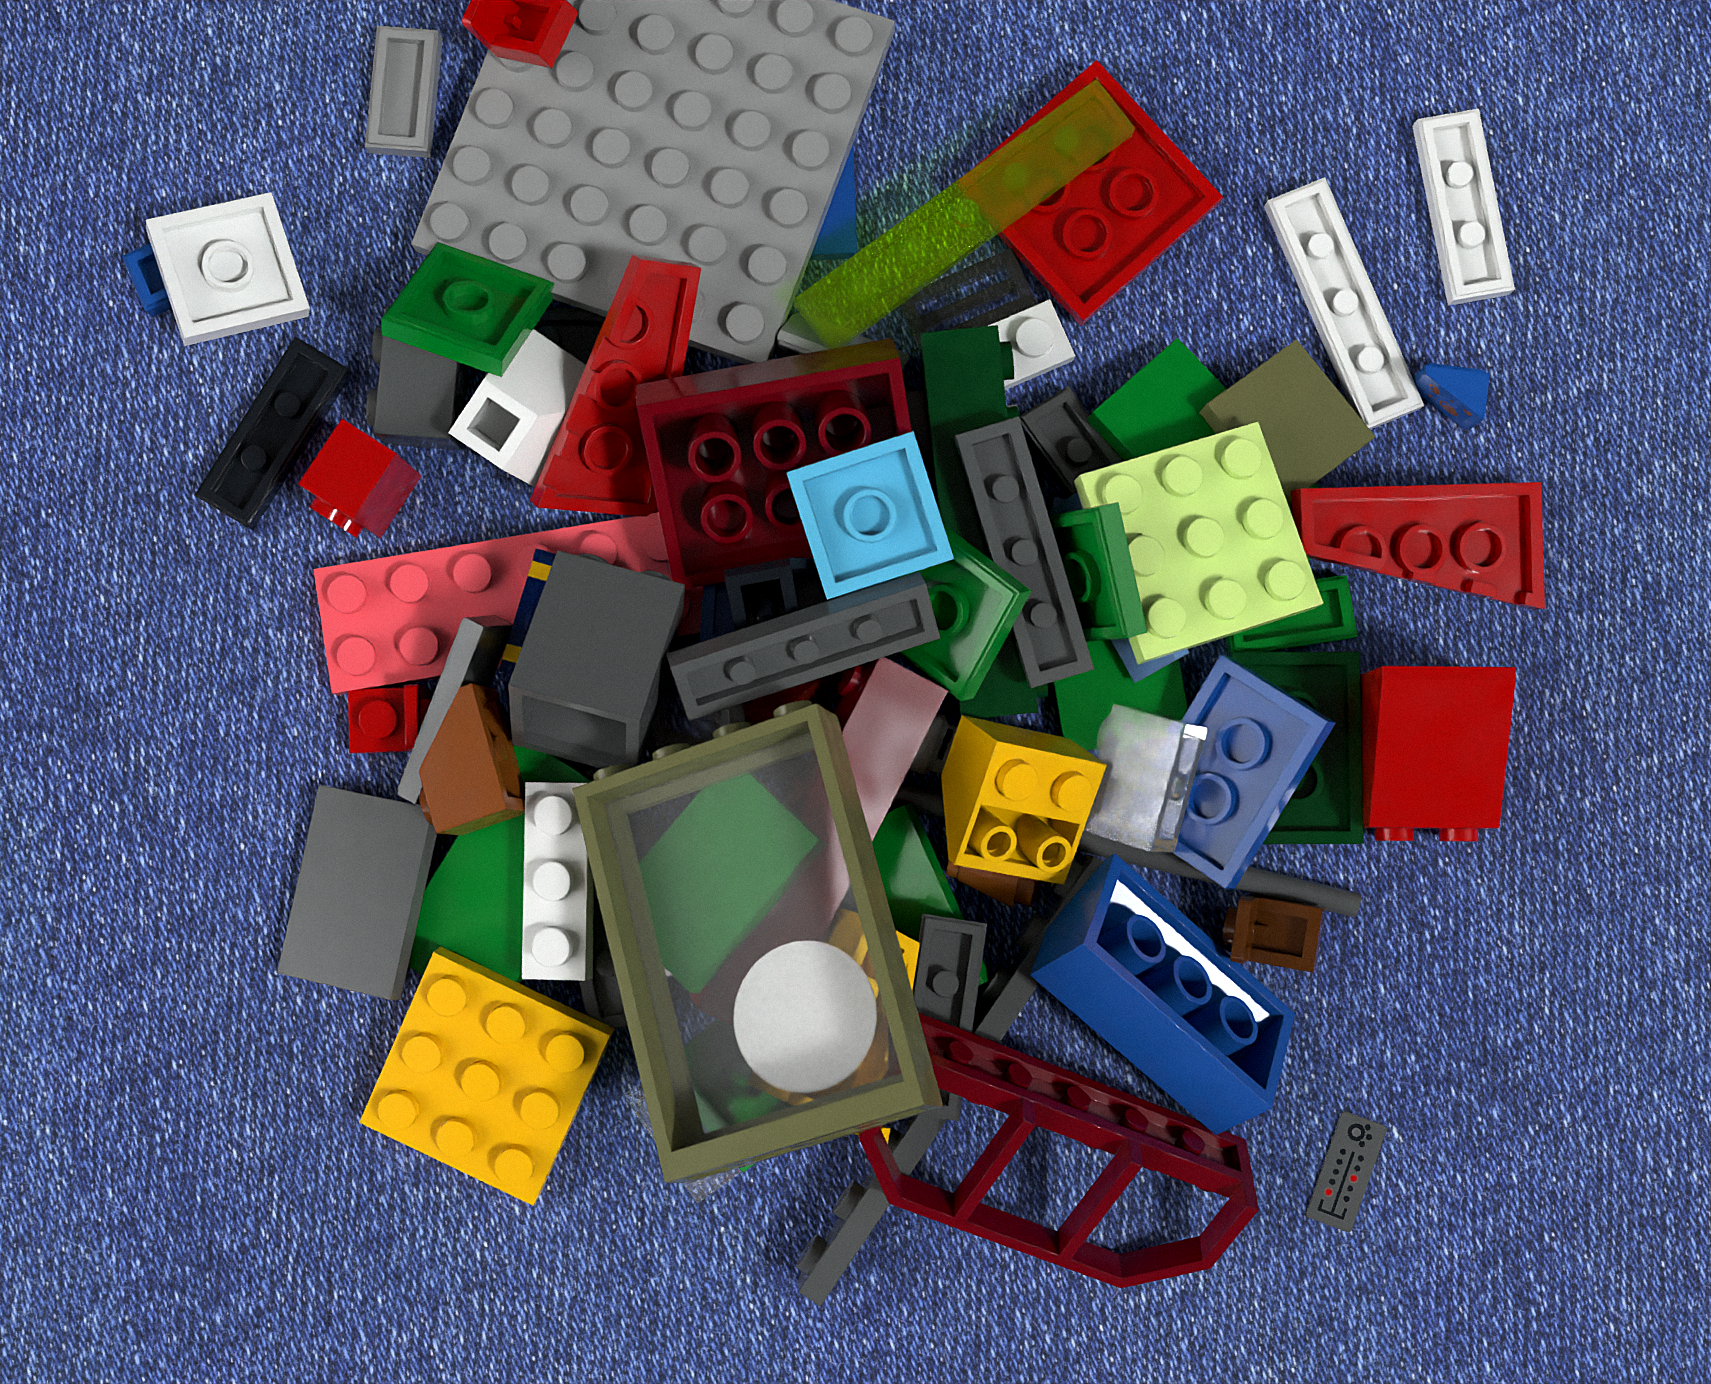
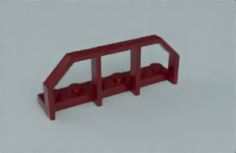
[859,1012,1259,1288]

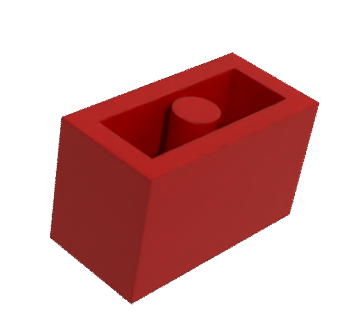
[298,419,422,539]

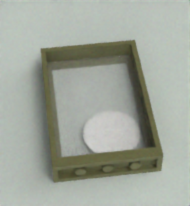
[572,700,943,1183]

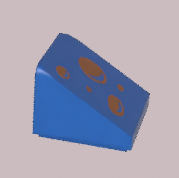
[1412,363,1490,430]

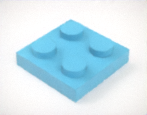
[786,431,954,600]

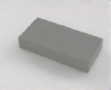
[365,26,443,158]

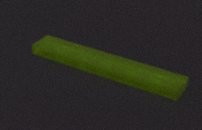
[794,79,1135,349]

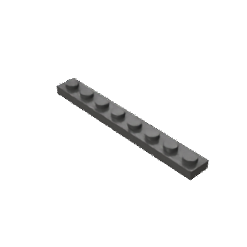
[795,855,1103,1306]

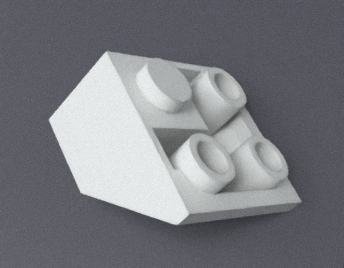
[448,329,586,487]

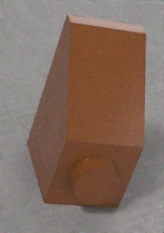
[418,683,525,835]

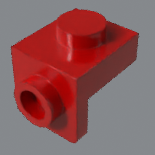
[462,0,579,68]

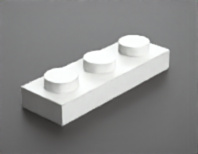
[522,782,594,981]

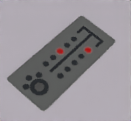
[1306,1111,1387,1233]

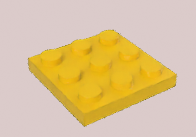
[359,946,615,1205]

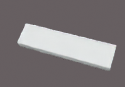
[1264,177,1424,430]

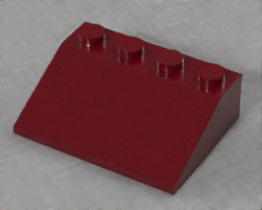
[636,338,912,589]

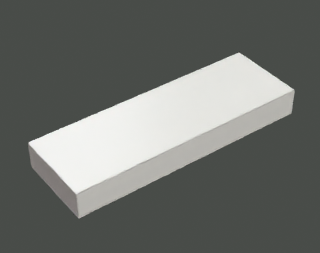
[1412,109,1515,306]

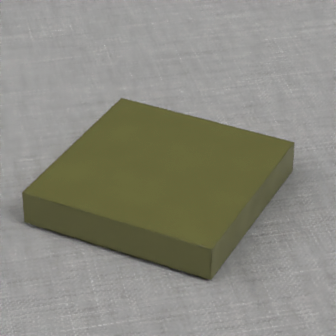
[1199,339,1376,504]

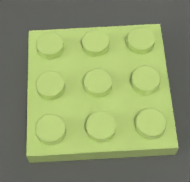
[1074,422,1324,665]

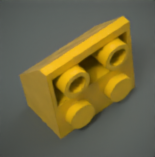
[941,715,1107,885]

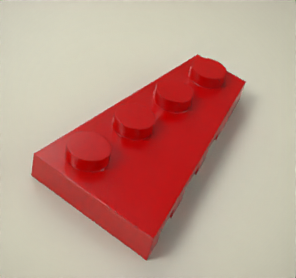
[529,254,701,517]
[1291,482,1545,610]

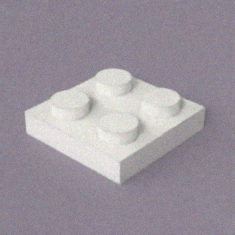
[146,192,310,346]

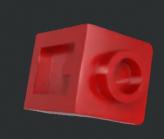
[348,684,432,754]

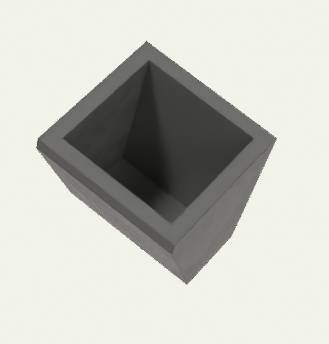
[508,551,685,769]

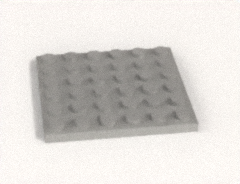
[411,0,895,365]

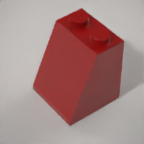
[1360,666,1516,842]

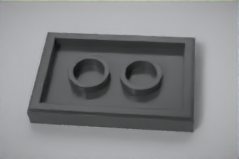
[277,785,437,1000]

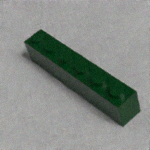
[918,325,1048,719]

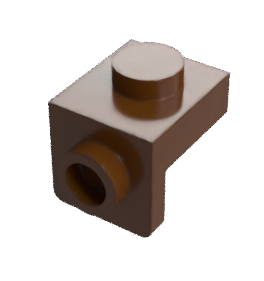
[1223,894,1325,973]

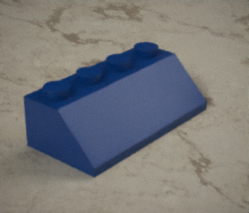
[1030,853,1295,1135]

